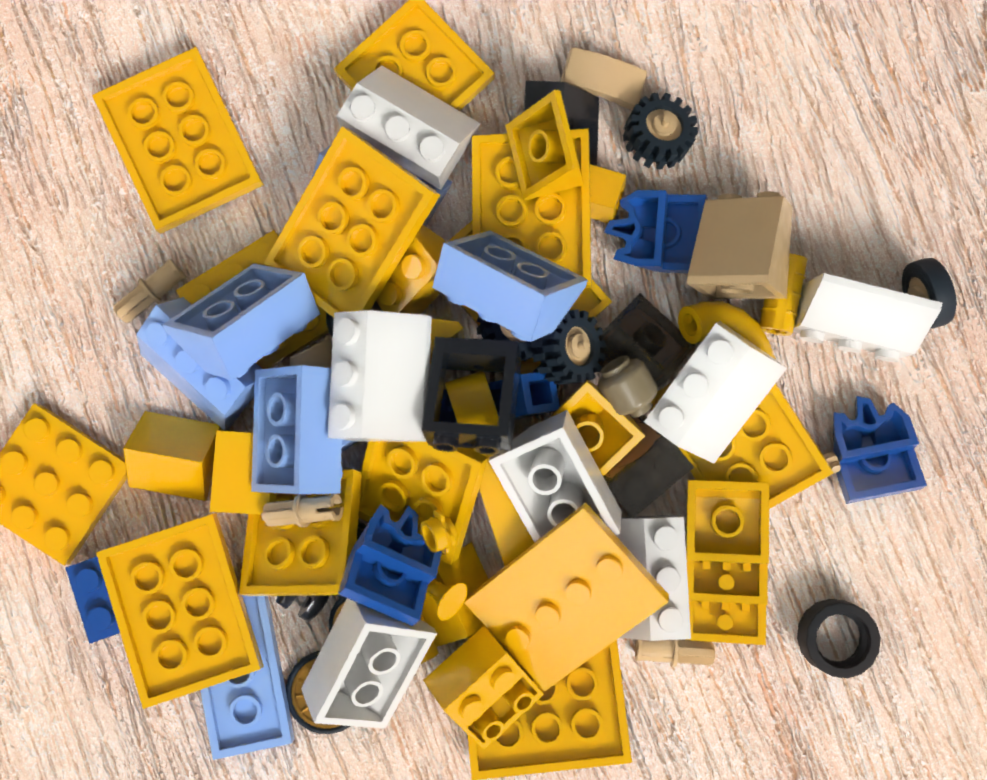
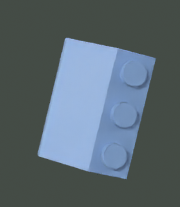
[432,230,588,342]
[162,263,320,380]
[136,297,262,431]
[251,365,343,494]

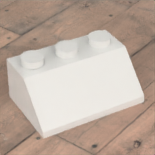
[336,66,480,190]
[793,273,942,362]
[328,310,432,442]
[644,321,787,463]
[488,410,622,543]
[616,515,691,641]
[301,598,437,728]

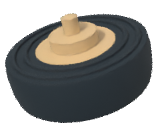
[902,258,956,329]

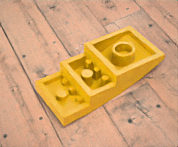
[685,480,769,645]

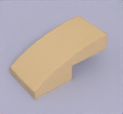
[560,47,647,110]

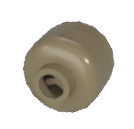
[597,355,658,418]

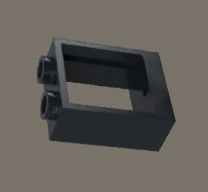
[421,337,522,455]

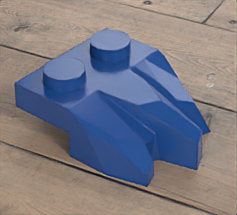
[604,190,708,273]
[833,396,927,504]
[338,504,442,626]
[65,557,120,644]

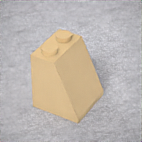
[687,191,793,299]

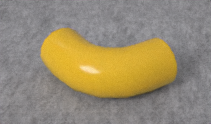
[678,301,776,359]

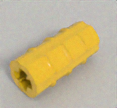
[759,253,808,336]

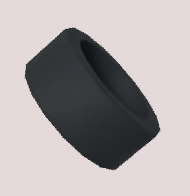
[797,599,881,679]

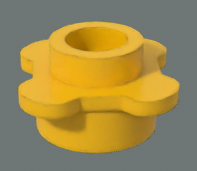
[421,509,457,554]

